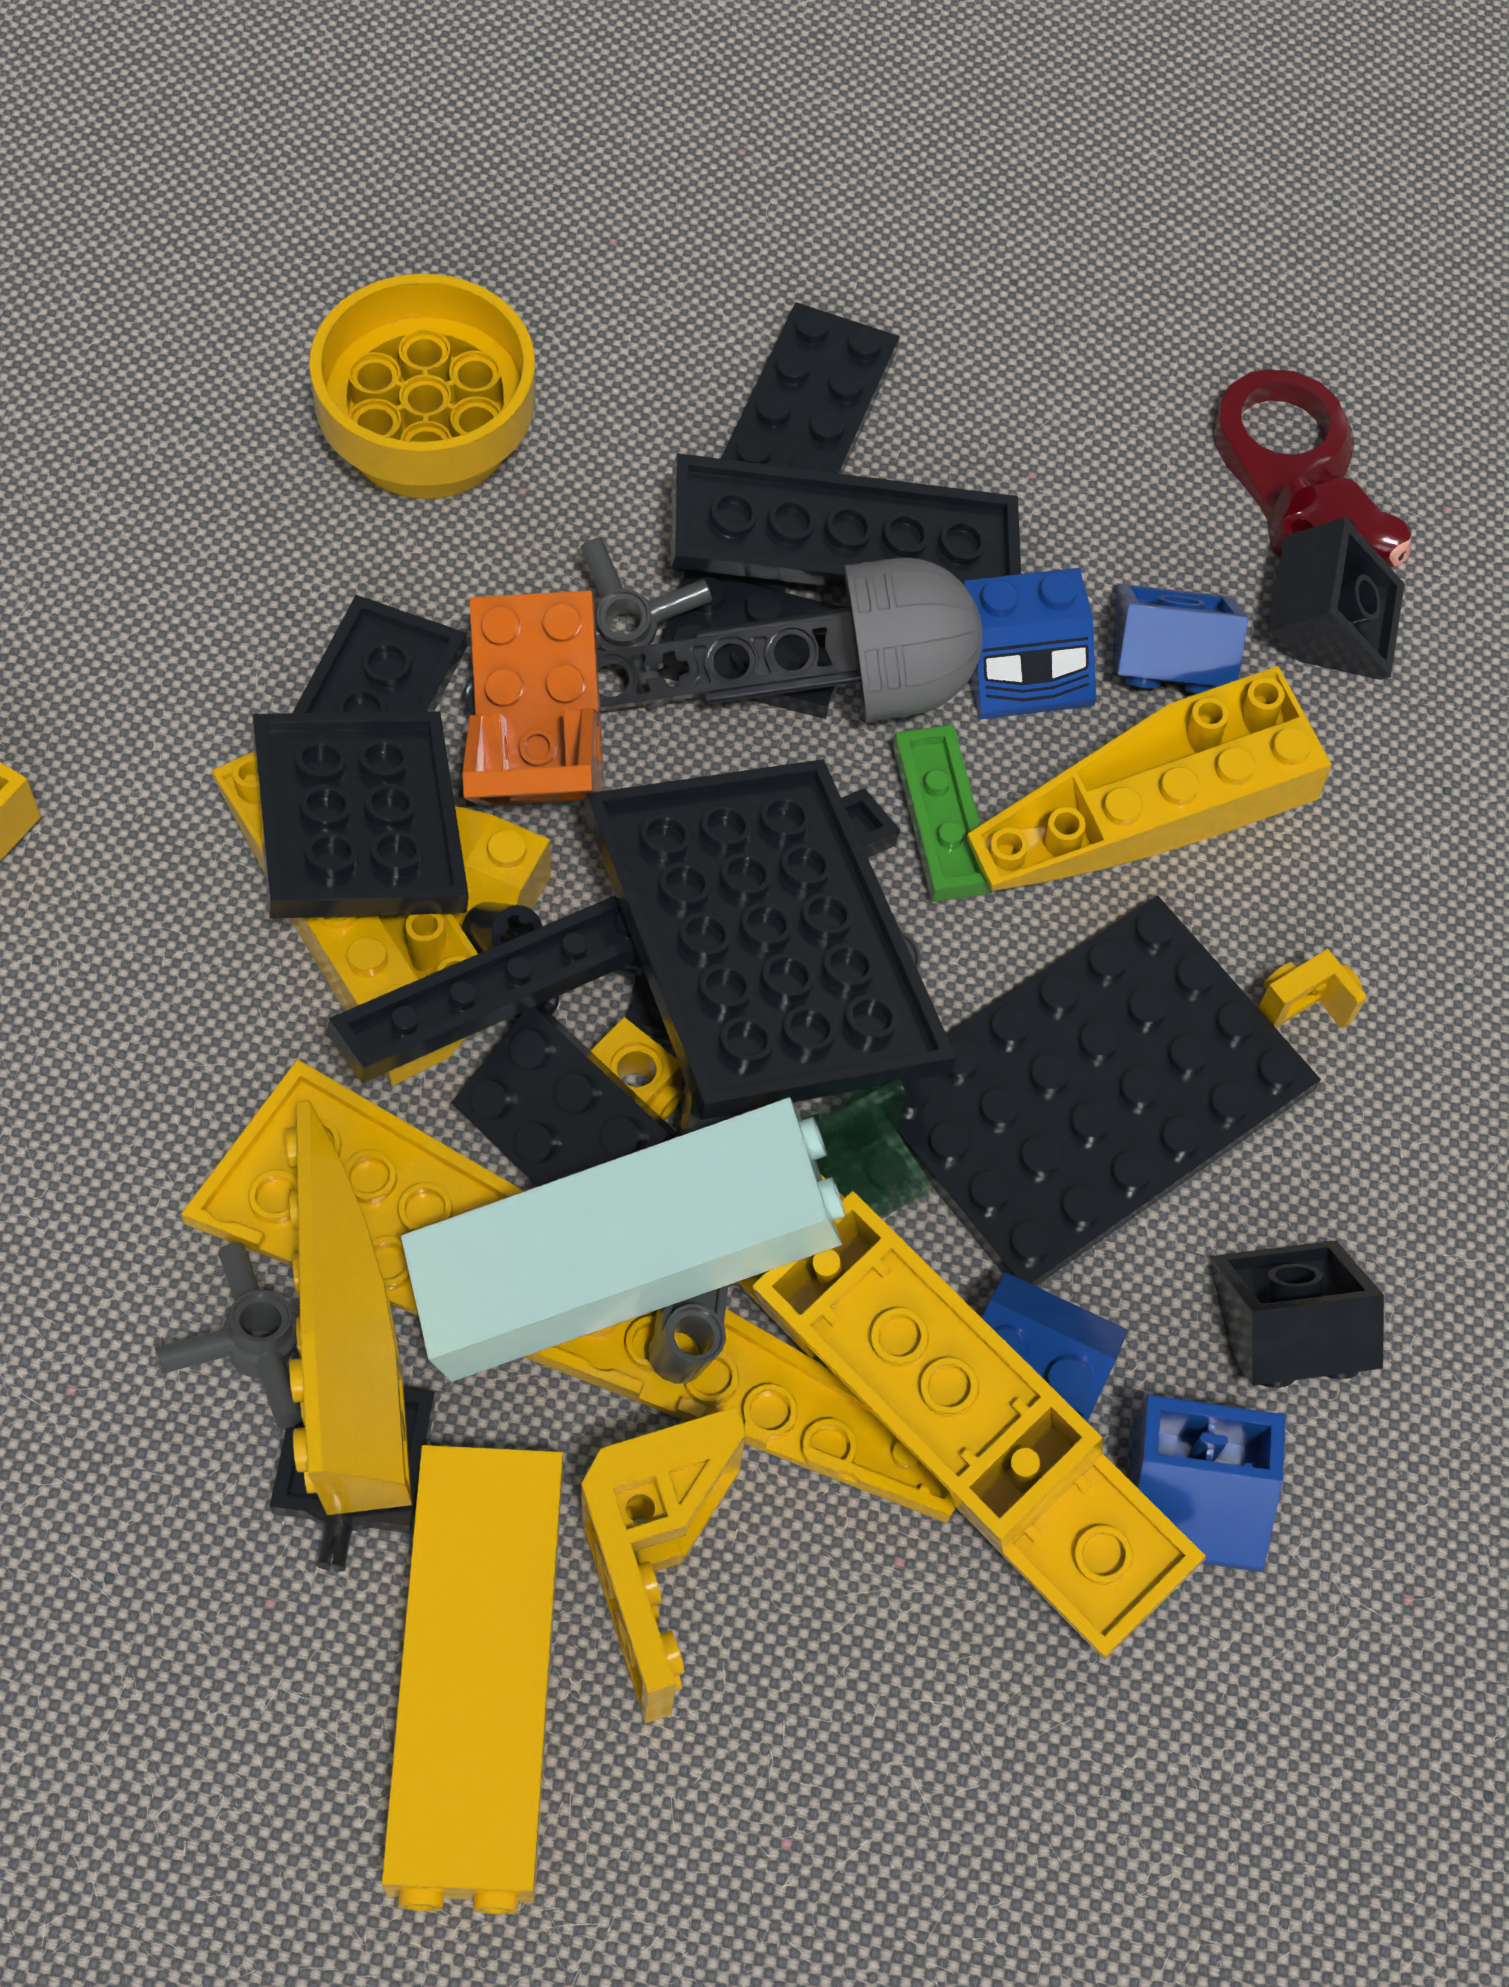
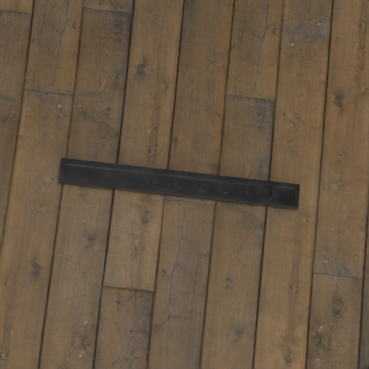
[327,788,901,1083]

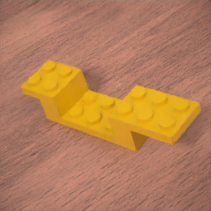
[736,1174,1206,1660]

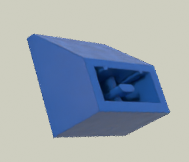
[982,1272,1128,1422]
[1129,1395,1286,1572]

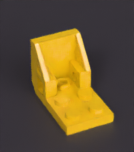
[581,1406,746,1724]

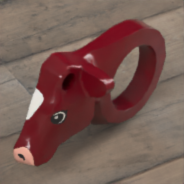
[1212,370,1412,567]

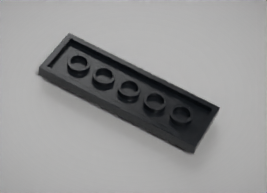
[674,302,900,593]
[671,453,1021,588]

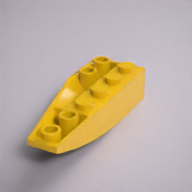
[967,666,1332,891]
[211,751,478,1086]
[286,1101,412,1515]

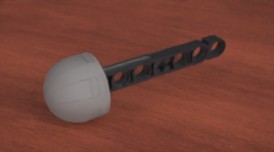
[463,558,983,723]

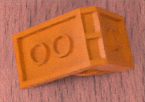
[463,590,604,806]

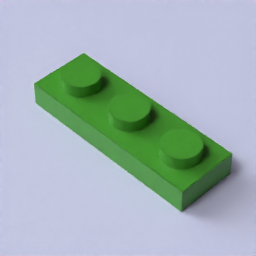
[893,724,993,902]

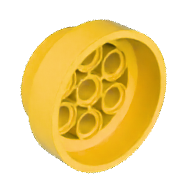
[309,274,536,499]

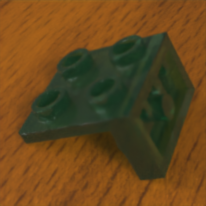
[805,1079,931,1219]

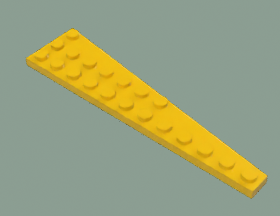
[181,1059,956,1523]

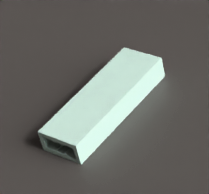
[401,1097,846,1382]

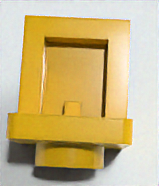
[1258,948,1367,1028]

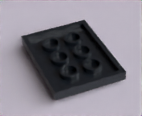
[252,711,469,919]

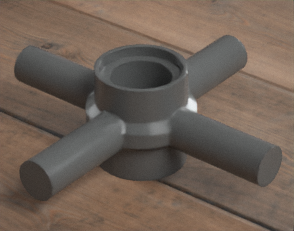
[580,538,713,710]
[155,1243,302,1428]

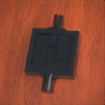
[270,1387,436,1572]

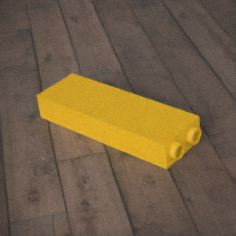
[382,1445,563,1914]

